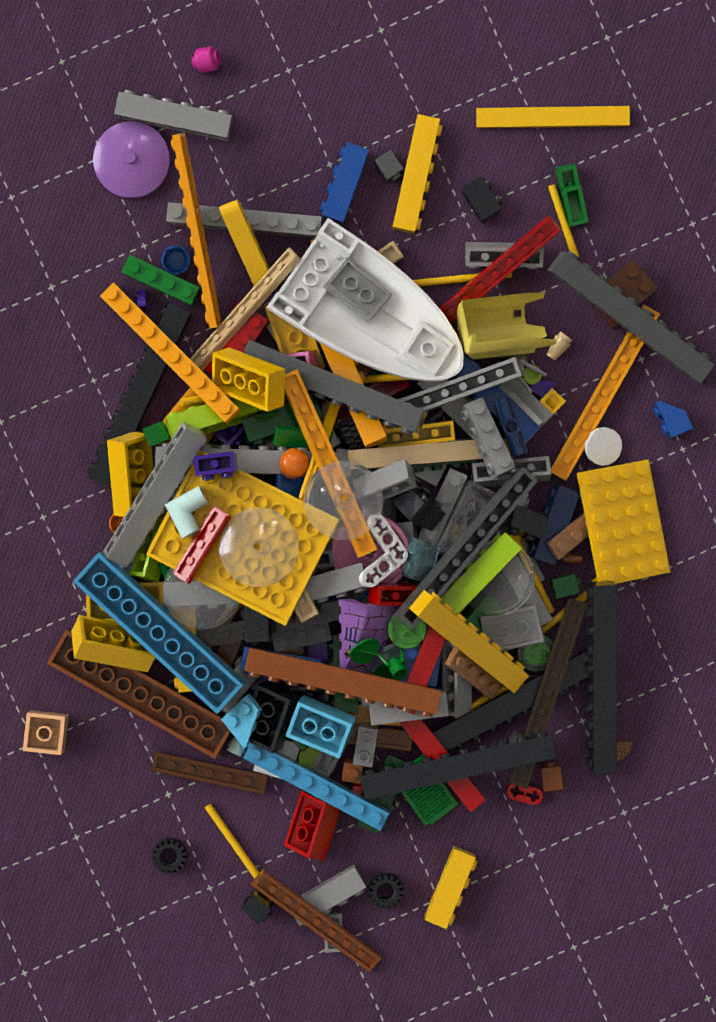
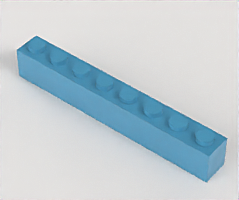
[243,743,391,831]

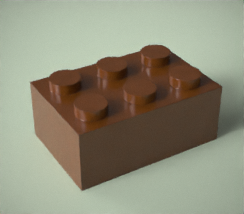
[589,259,658,328]

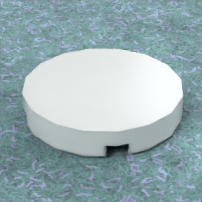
[585,427,622,466]

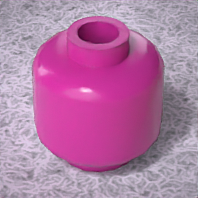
[191,46,221,73]

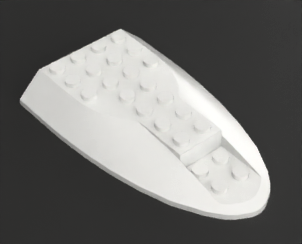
[267,218,464,382]

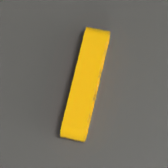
[219,199,270,286]

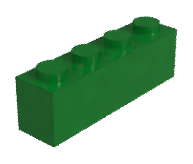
[121,255,201,307]

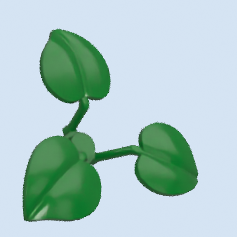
[349,622,428,680]

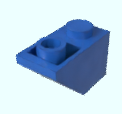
[653,401,693,438]

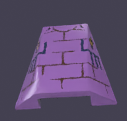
[339,599,399,673]

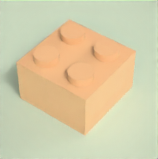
[23,710,69,755]

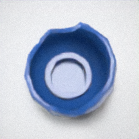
[161,245,191,275]

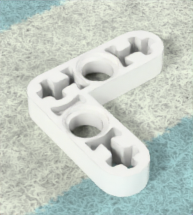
[359,514,408,587]

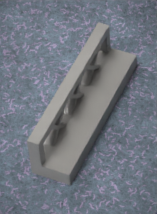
[498,362,553,428]

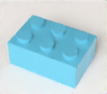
[286,695,357,758]

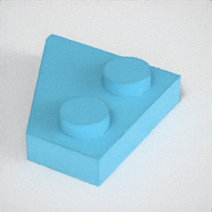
[221,694,262,748]

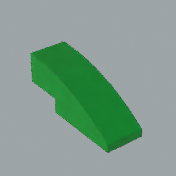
[555,163,588,227]

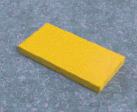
[265,306,325,369]

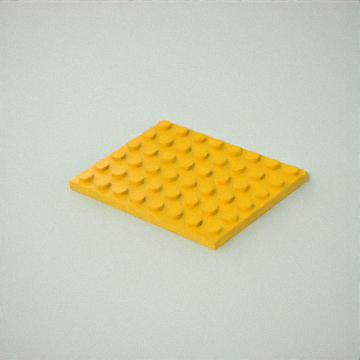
[146,450,339,626]

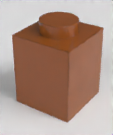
[341,757,363,784]
[540,761,563,792]

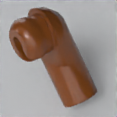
[561,551,582,564]

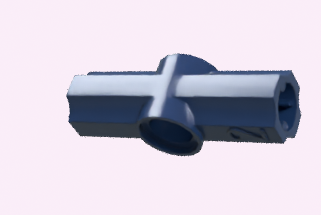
[494,397,528,458]

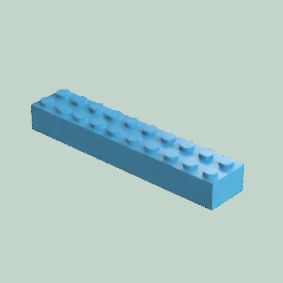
[73,551,247,714]

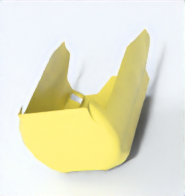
[457,293,556,360]

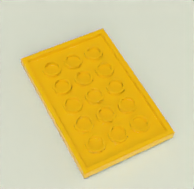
[577,459,670,584]

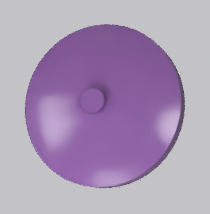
[93,121,170,199]

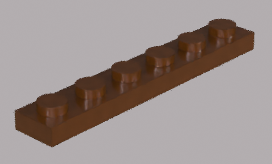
[151,751,268,794]

